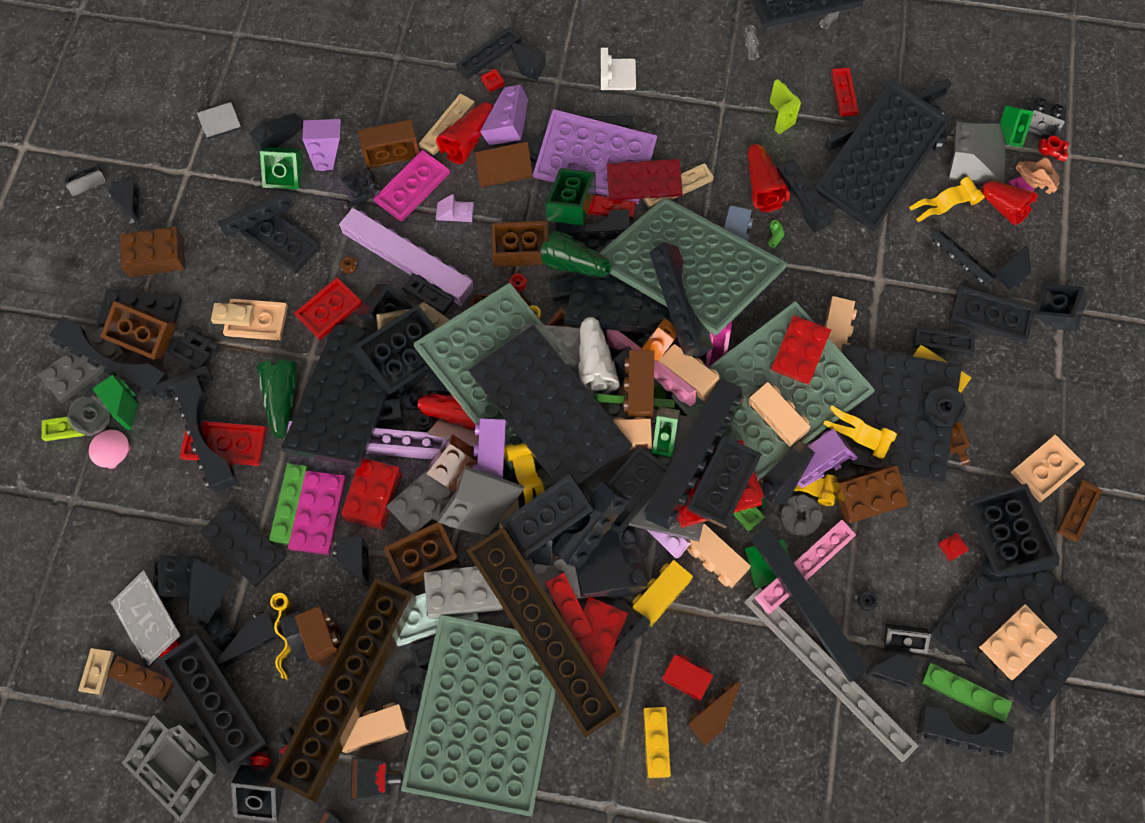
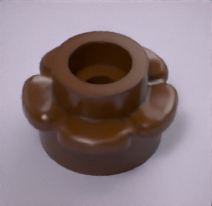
[339,256,358,274]

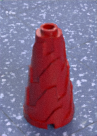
[436,102,493,164]
[747,144,790,212]
[418,394,475,431]

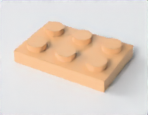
[223,299,288,340]
[1011,435,1085,502]
[979,604,1057,680]

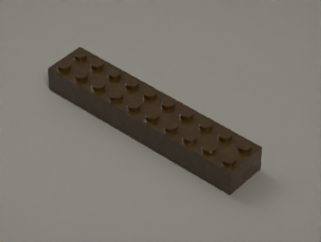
[466,527,622,738]
[270,577,417,803]

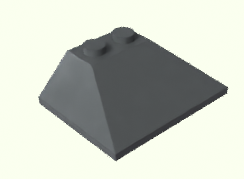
[948,117,1006,184]
[432,466,524,536]
[122,714,216,823]

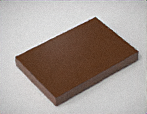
[475,142,533,188]

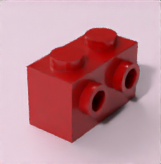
[662,654,713,701]

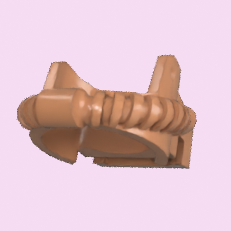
[1016,157,1060,194]

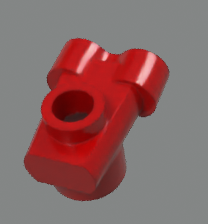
[1038,136,1069,162]

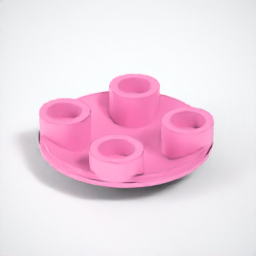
[89,430,131,469]

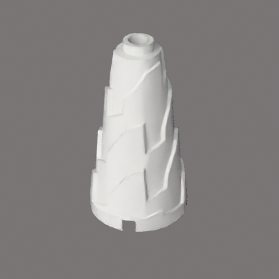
[578,317,619,395]

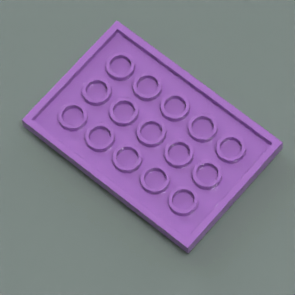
[533,109,657,204]

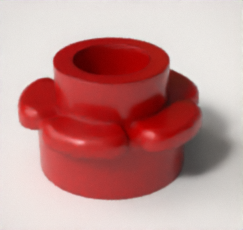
[509,274,527,291]
[250,752,272,768]

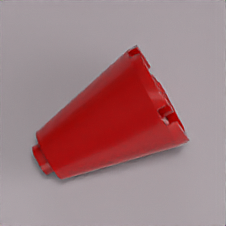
[981,180,1038,226]

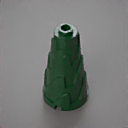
[541,231,612,277]
[257,360,298,439]

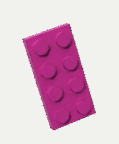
[374,150,450,222]
[288,471,346,555]

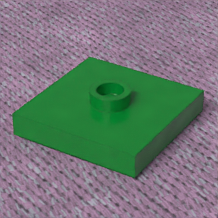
[744,539,789,590]

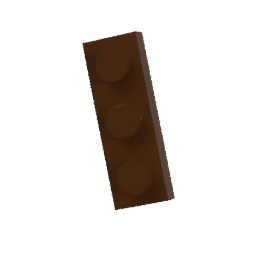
[1056,480,1102,542]
[107,656,174,701]

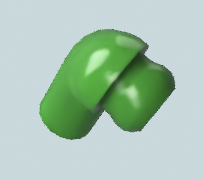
[768,220,784,248]

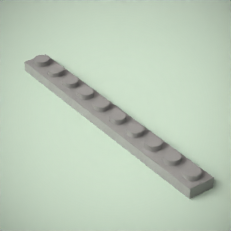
[744,587,918,762]

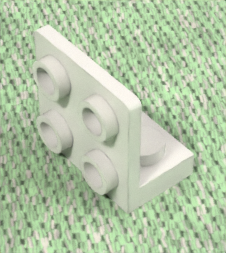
[601,48,636,90]

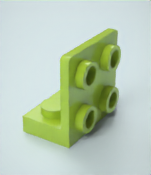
[770,79,801,134]

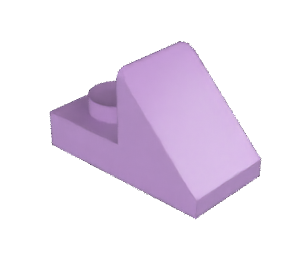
[436,194,474,222]

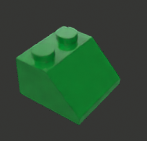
[260,147,303,189]
[93,375,138,431]

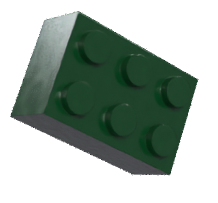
[545,168,596,225]

